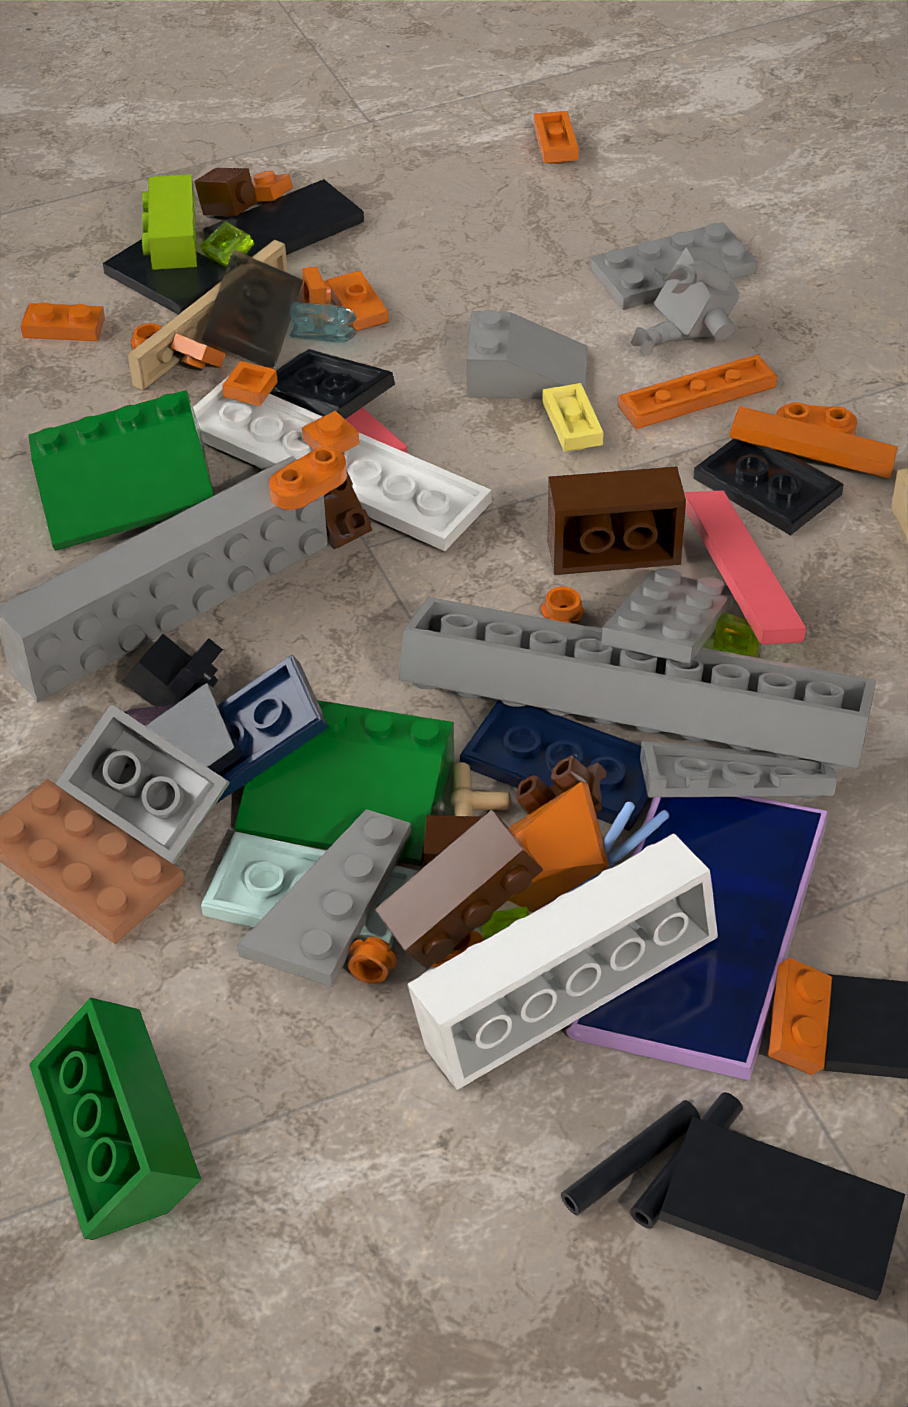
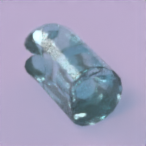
[289,301,357,343]

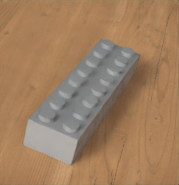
[0,456,328,702]

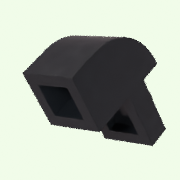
[123,634,223,711]

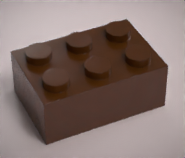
[547,466,686,575]

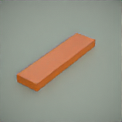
[618,354,777,429]
[729,406,898,478]

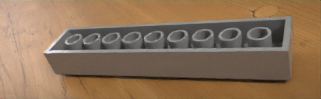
[399,597,876,769]

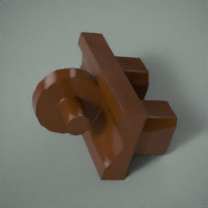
[324,472,372,549]
[516,755,607,816]

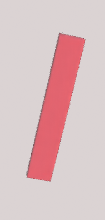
[684,490,806,645]

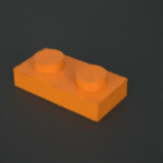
[533,111,579,164]
[21,302,105,341]
[768,957,832,1075]

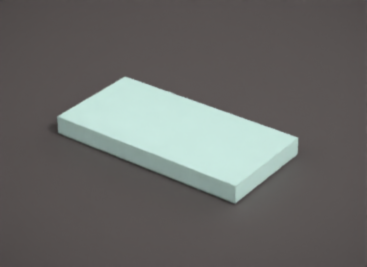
[201,832,419,952]

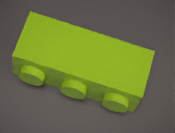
[142,174,197,270]

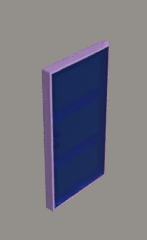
[566,796,827,1081]

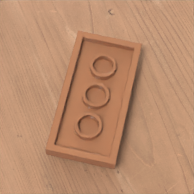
[0,779,185,944]

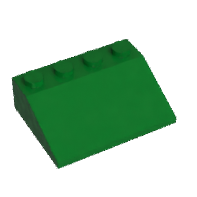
[28,390,215,551]
[235,700,455,866]

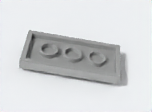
[591,222,758,310]
[601,568,734,664]

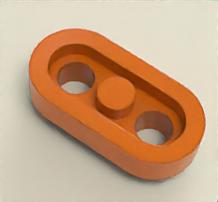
[776,402,857,435]
[269,447,347,510]

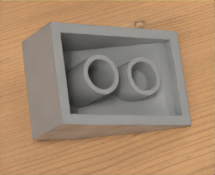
[466,310,587,399]
[55,704,230,864]

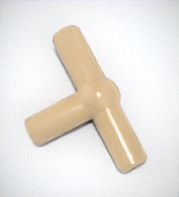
[450,762,511,816]

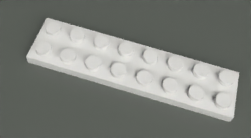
[193,376,492,551]

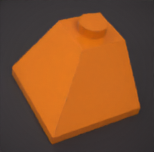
[508,781,610,912]

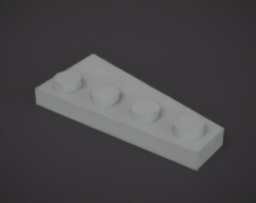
[640,741,837,798]
[237,809,412,987]

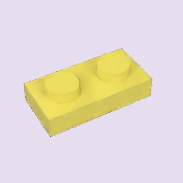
[543,383,604,452]

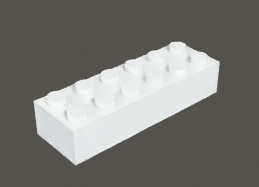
[407,834,718,1090]

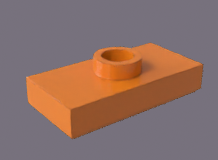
[326,270,389,332]

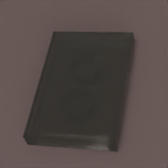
[201,250,303,369]

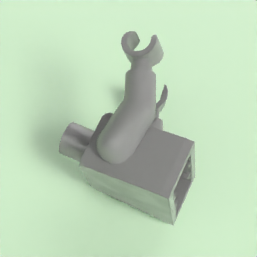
[631,247,739,356]

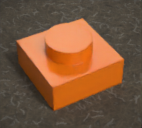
[252,171,293,202]
[302,266,331,321]
[170,334,226,370]
[223,361,278,406]
[302,411,360,453]

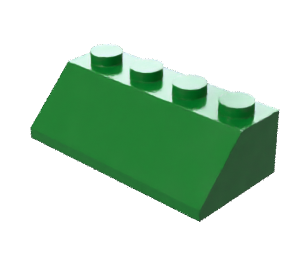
[29,997,202,1240]

